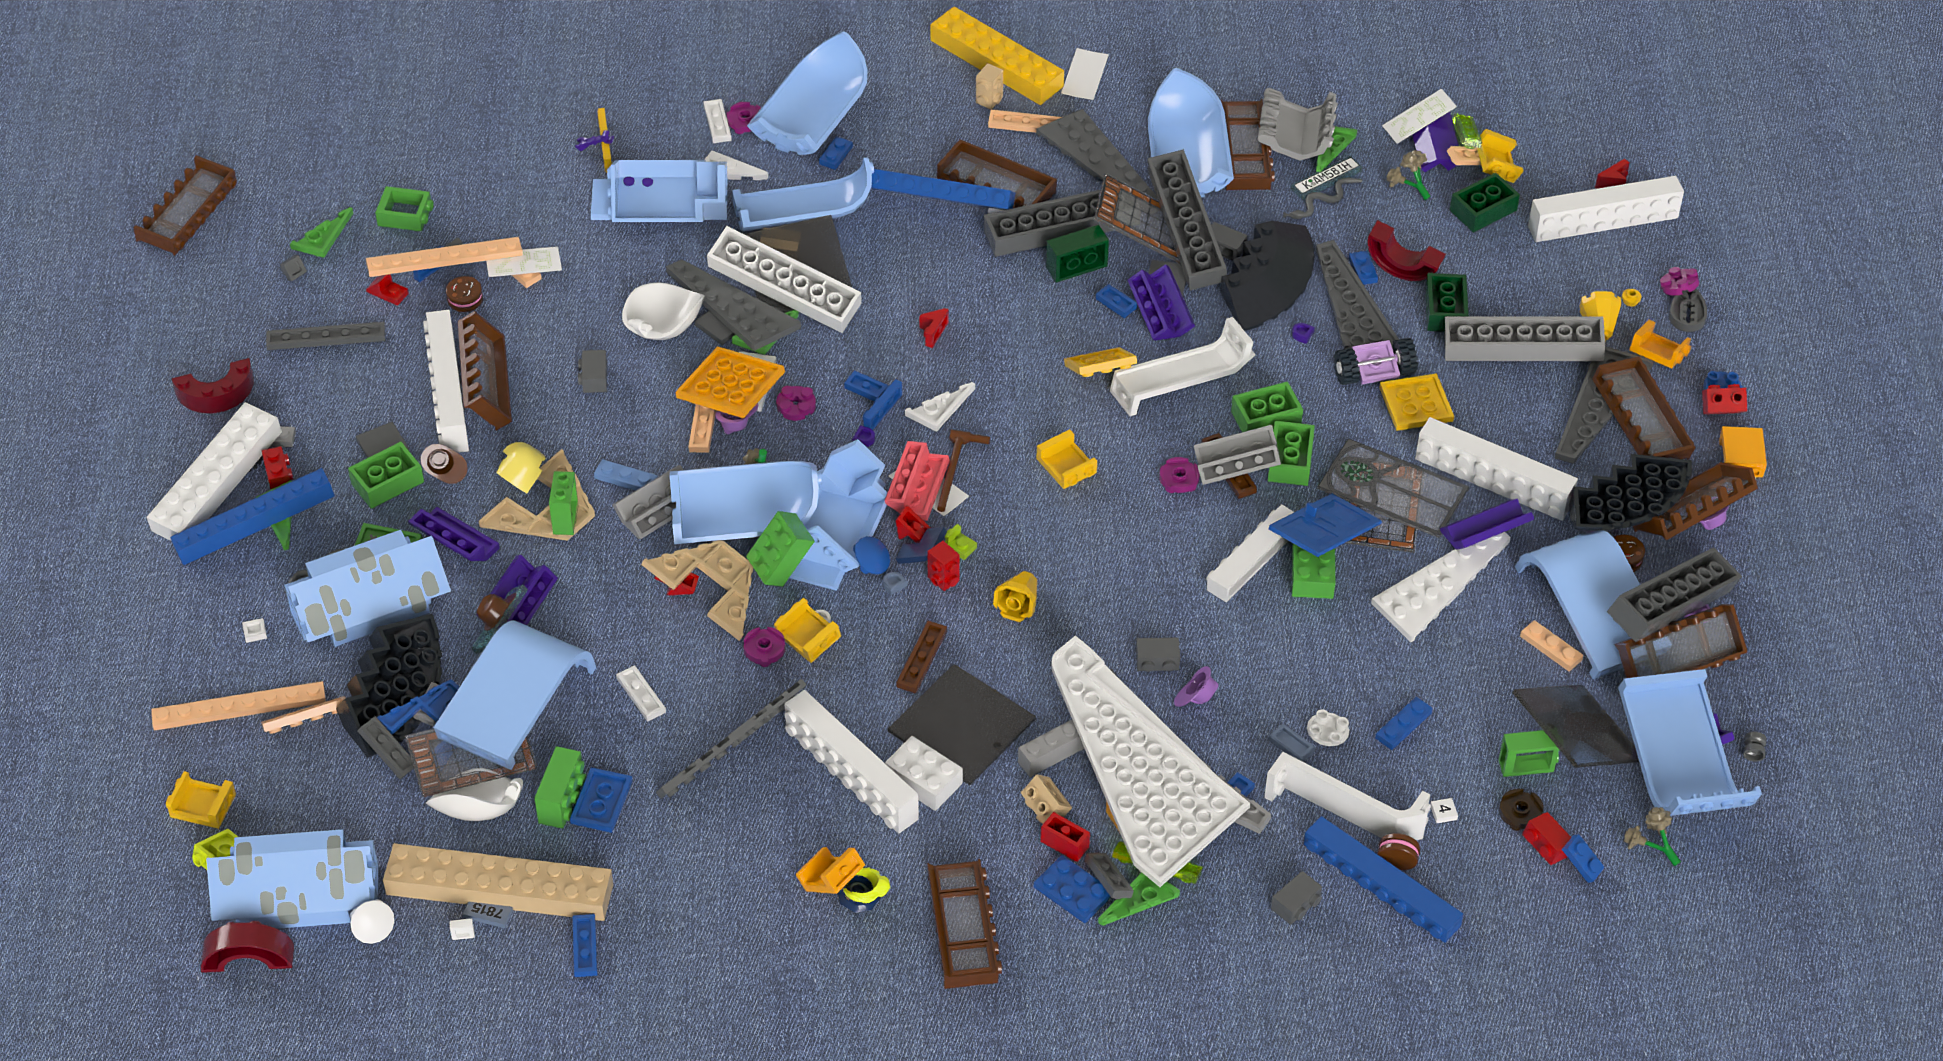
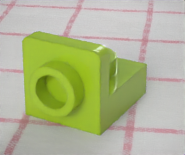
[944,524,977,560]

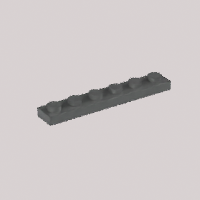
[266,322,385,350]

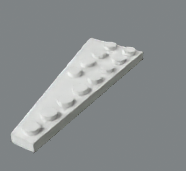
[1371,532,1511,642]

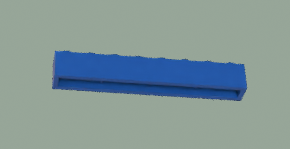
[871,169,1016,210]
[170,468,335,565]
[1303,816,1463,943]

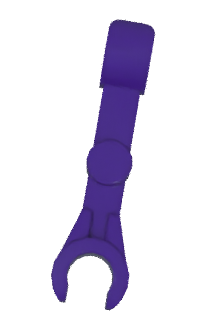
[575,130,614,151]

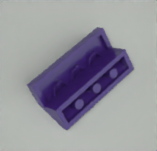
[1412,111,1460,172]
[1128,264,1195,341]
[1439,498,1535,550]
[408,507,500,561]
[476,554,558,630]

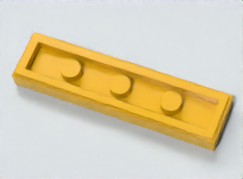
[597,108,612,173]

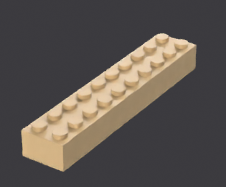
[383,843,613,921]

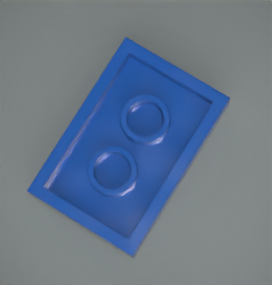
[570,767,633,833]
[1034,855,1111,923]

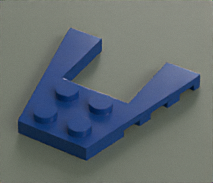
[377,679,460,776]

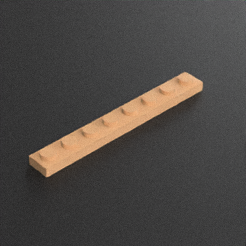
[366,237,523,277]
[151,681,326,731]

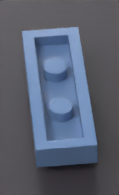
[594,459,658,491]

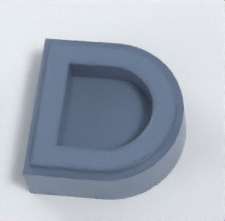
[883,572,908,595]

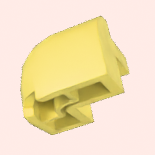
[496,442,546,494]

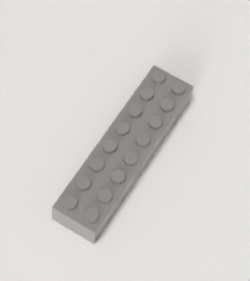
[1445,317,1605,361]

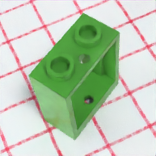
[375,186,434,232]
[549,471,578,535]
[1498,729,1562,777]

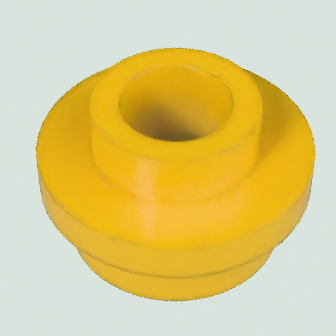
[1622,289,1642,307]

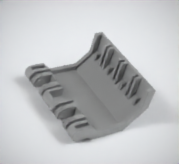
[1258,88,1338,161]

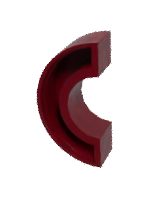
[1367,220,1446,281]
[172,358,254,413]
[201,921,294,973]

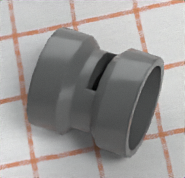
[1743,732,1767,762]

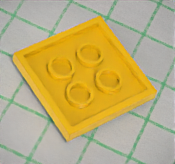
[1064,347,1137,377]
[1379,373,1454,431]

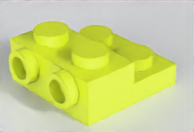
[192,829,238,870]

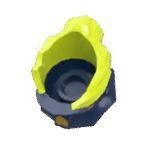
[837,867,890,913]

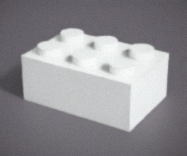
[885,736,963,811]

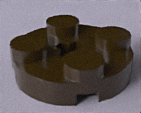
[1499,788,1543,831]

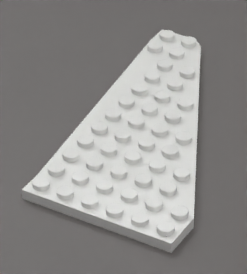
[1051,636,1250,887]

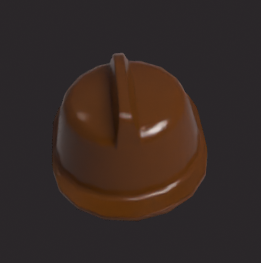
[420,444,468,484]
[476,593,517,631]

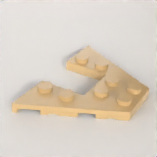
[479,449,595,541]
[641,540,753,641]

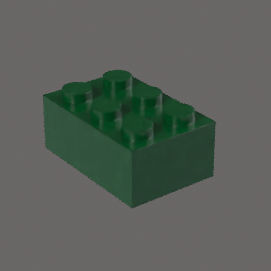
[1450,173,1520,233]
[1046,225,1109,283]
[1425,273,1469,332]

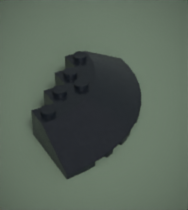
[1220,221,1314,331]
[1569,454,1692,530]
[336,614,442,758]

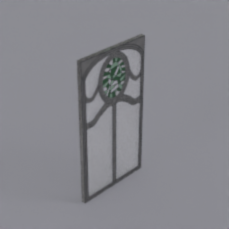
[1317,438,1469,538]

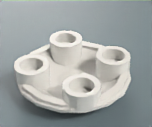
[1307,709,1349,746]
[350,899,394,944]

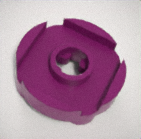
[727,102,761,134]
[1660,267,1700,295]
[776,386,816,421]
[1159,457,1200,493]
[743,627,786,667]

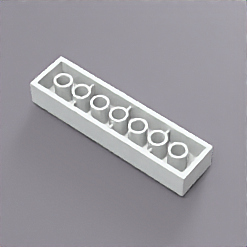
[1528,176,1684,242]
[707,226,861,333]
[423,309,469,453]
[147,402,282,541]
[1415,417,1578,521]
[784,690,919,834]

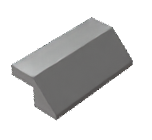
[1194,425,1281,485]
[612,465,683,539]

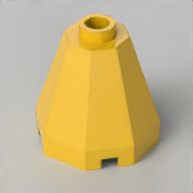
[1579,291,1621,341]
[993,571,1037,622]

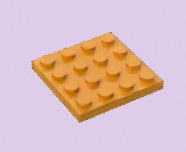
[675,346,785,418]

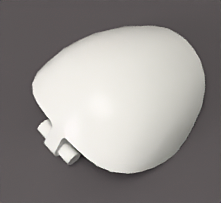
[622,282,704,340]
[426,769,523,821]

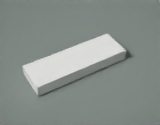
[703,99,731,143]
[616,665,666,722]

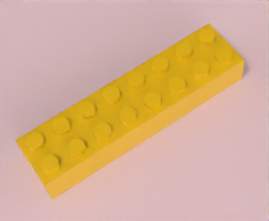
[930,6,1064,105]

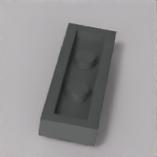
[358,716,414,779]
[1084,853,1134,899]

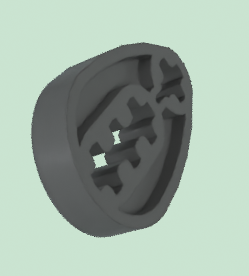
[1669,288,1707,332]

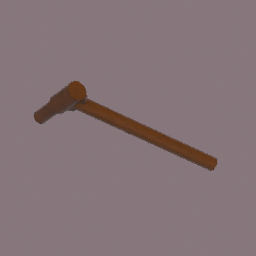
[937,429,991,512]

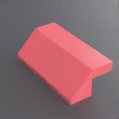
[885,441,950,521]

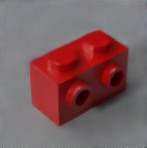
[1702,384,1747,415]
[261,446,294,490]
[927,541,960,591]
[1041,812,1090,862]
[1522,812,1571,865]

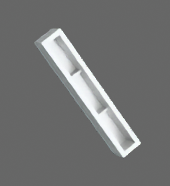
[1206,505,1294,602]

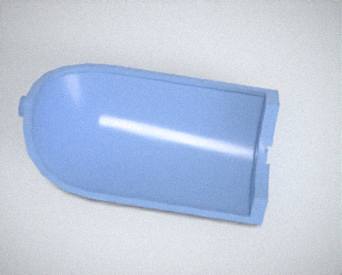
[747,31,868,155]
[1148,68,1234,198]
[732,157,874,232]
[669,461,822,544]

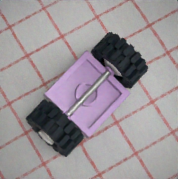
[1334,338,1418,385]

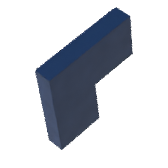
[896,527,947,564]

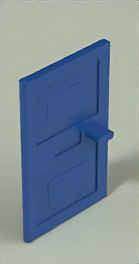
[1268,493,1382,557]

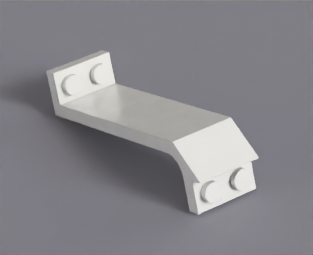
[1110,317,1256,416]
[1264,752,1431,840]

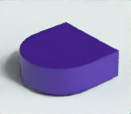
[1292,323,1315,344]
[852,425,875,447]

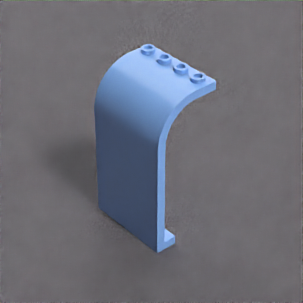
[1515,530,1672,679]
[433,621,596,770]
[1618,669,1762,816]

